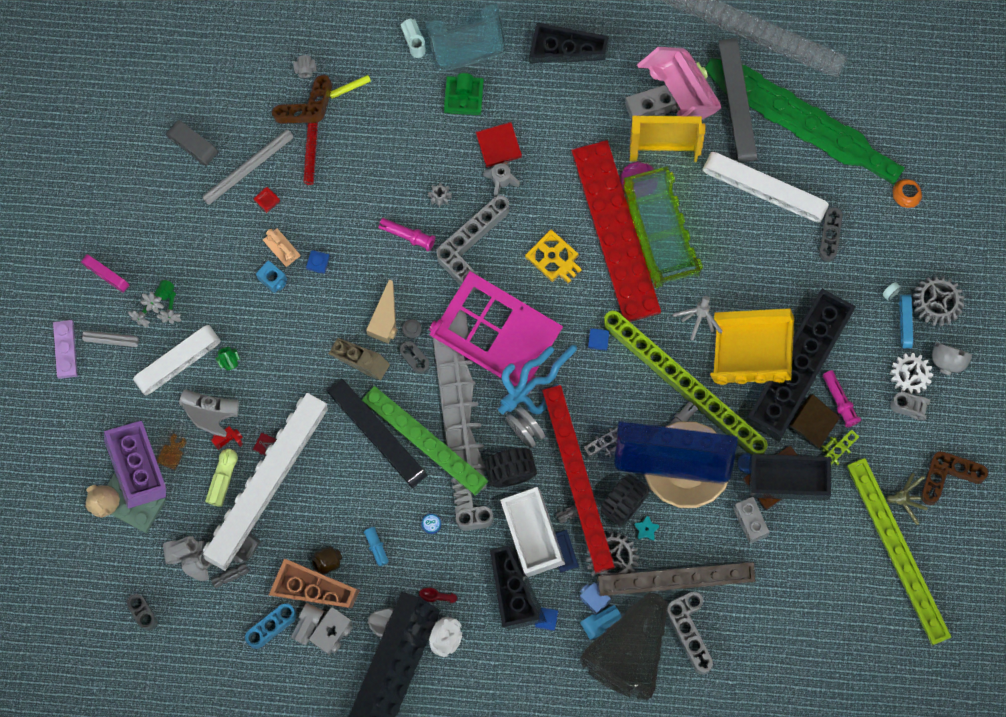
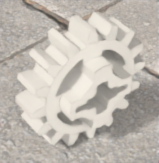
[890,353,933,395]

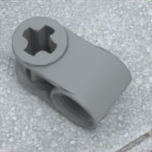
[890,392,930,420]

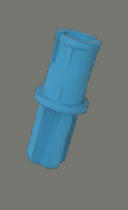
[364,527,389,566]

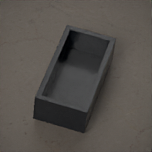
[749,454,831,500]

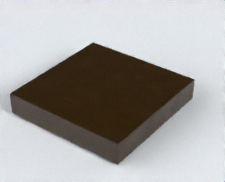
[789,394,840,449]

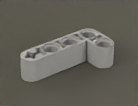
[667,592,713,675]

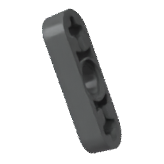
[819,207,843,262]

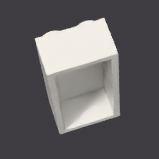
[500,487,565,577]

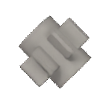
[293,55,316,78]
[428,183,452,208]

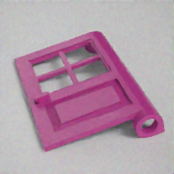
[429,271,563,395]

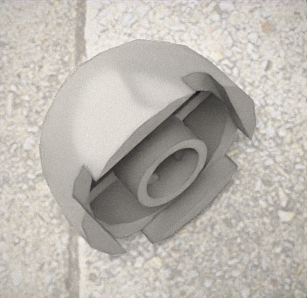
[932,342,973,376]

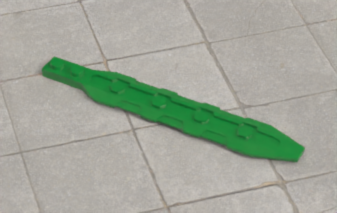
[705,58,905,185]

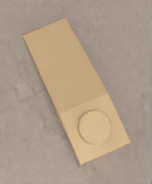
[366,280,398,344]

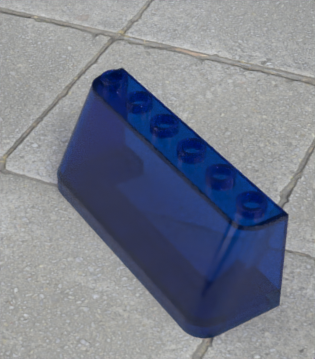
[614,421,738,484]

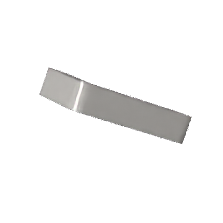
[436,195,509,293]

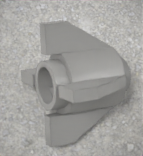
[483,161,520,197]
[181,541,213,581]
[368,607,394,638]

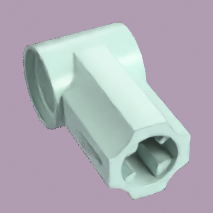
[401,19,426,58]

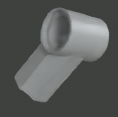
[162,536,199,564]
[291,603,325,646]

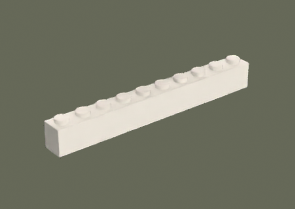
[203,393,328,571]

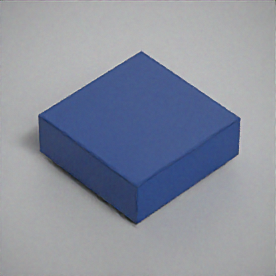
[588,328,609,351]

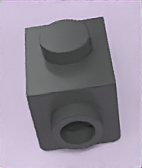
[233,533,261,563]

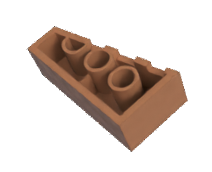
[269,558,360,608]

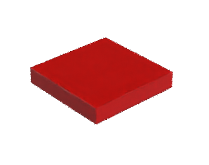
[476,122,522,168]

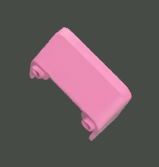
[637,47,721,120]

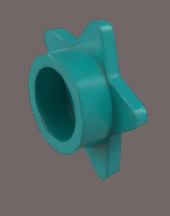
[634,516,660,541]

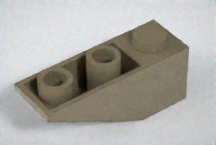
[328,338,390,381]

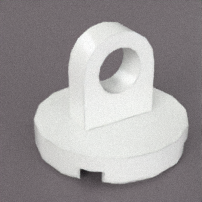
[428,617,462,657]

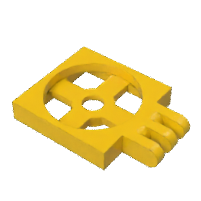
[525,230,581,283]

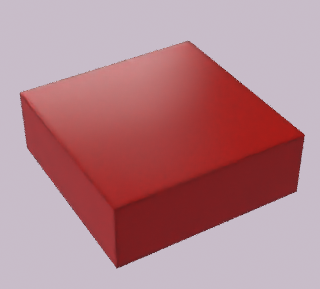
[253,187,280,213]

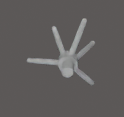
[673,296,722,340]

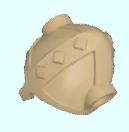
[85,485,120,517]

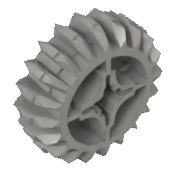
[912,275,965,327]
[586,532,639,581]

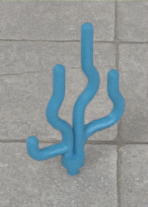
[498,345,577,415]

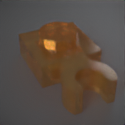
[157,434,186,471]

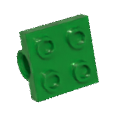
[444,73,484,115]

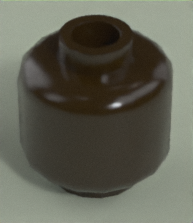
[311,545,342,574]

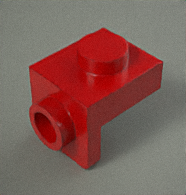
[211,426,243,450]

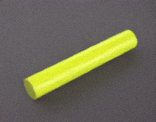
[330,75,371,99]

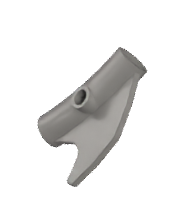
[179,389,239,437]

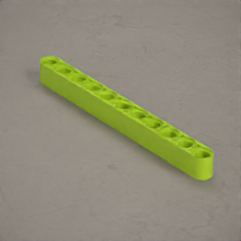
[604,311,767,455]

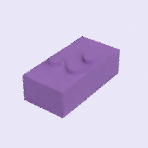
[104,421,166,509]

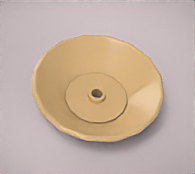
[643,421,732,508]

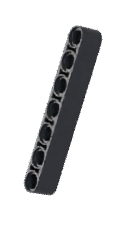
[327,378,428,488]

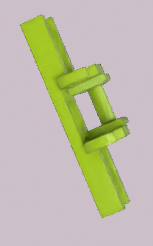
[821,430,859,466]

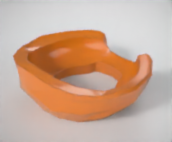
[892,179,922,208]

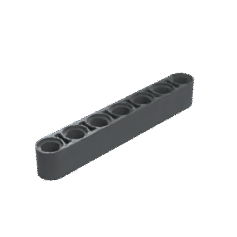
[718,37,757,163]

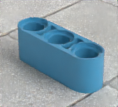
[245,603,297,649]

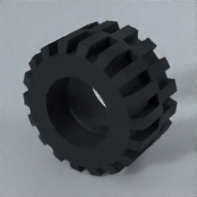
[484,448,537,487]
[600,473,650,527]

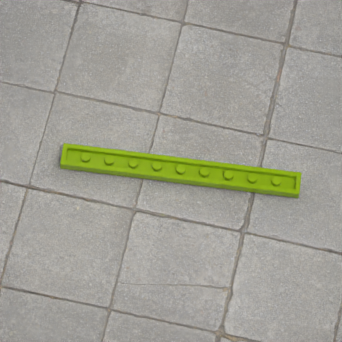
[847,458,951,646]

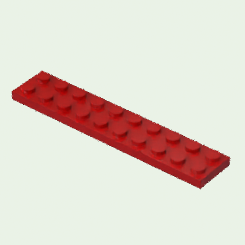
[572,140,661,322]

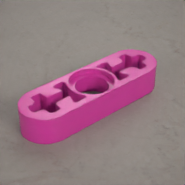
[81,254,129,293]

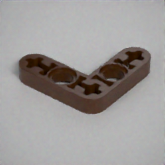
[272,75,332,123]
[921,451,988,505]

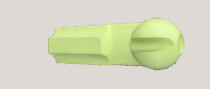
[205,449,238,507]

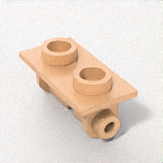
[263,229,301,267]

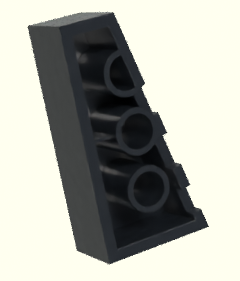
[529,22,609,64]
[490,545,547,630]

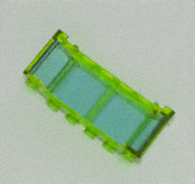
[623,166,703,288]

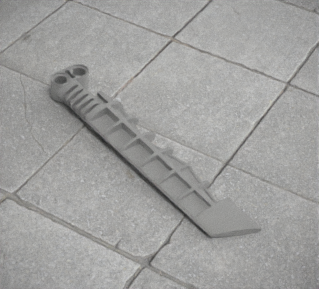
[433,310,494,531]

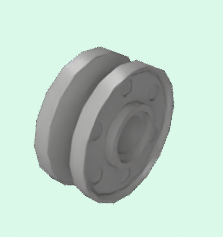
[506,406,545,448]

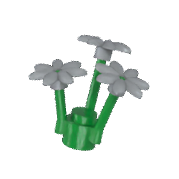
[128,280,181,327]

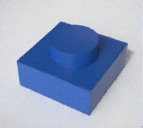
[306,250,330,274]
[535,608,558,631]

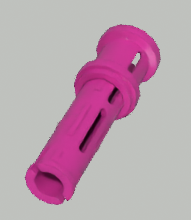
[379,218,436,252]
[822,370,861,428]

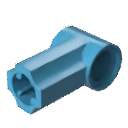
[580,605,623,640]

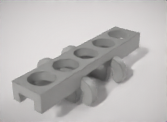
[584,422,632,457]

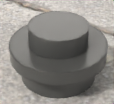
[402,319,422,338]

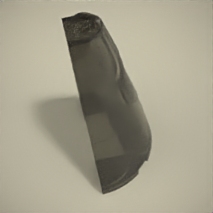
[580,592,667,700]

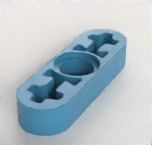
[899,294,913,349]

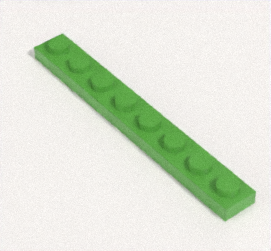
[362,386,488,496]

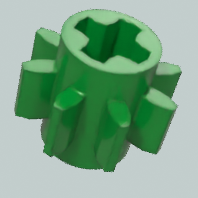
[215,346,241,370]

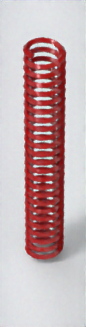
[303,122,319,185]

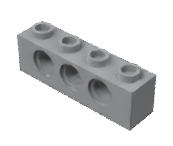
[625,85,680,121]

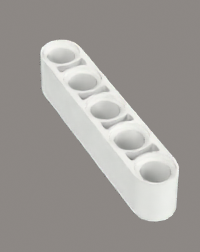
[133,325,221,395]

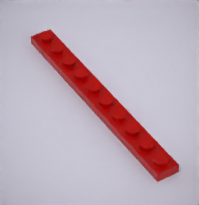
[542,385,614,574]

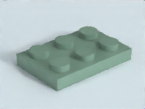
[107,473,166,534]

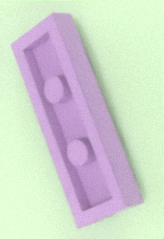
[53,320,78,379]

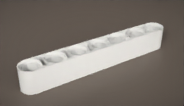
[703,152,829,223]

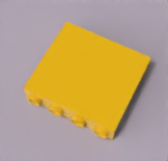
[630,116,705,162]
[710,309,794,385]

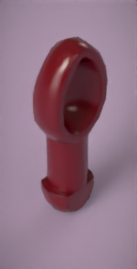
[419,587,458,603]

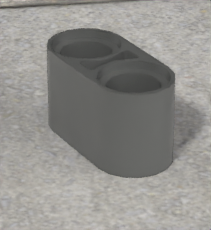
[127,594,158,631]

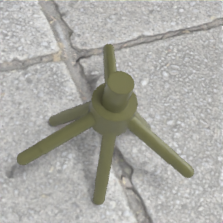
[887,473,934,525]

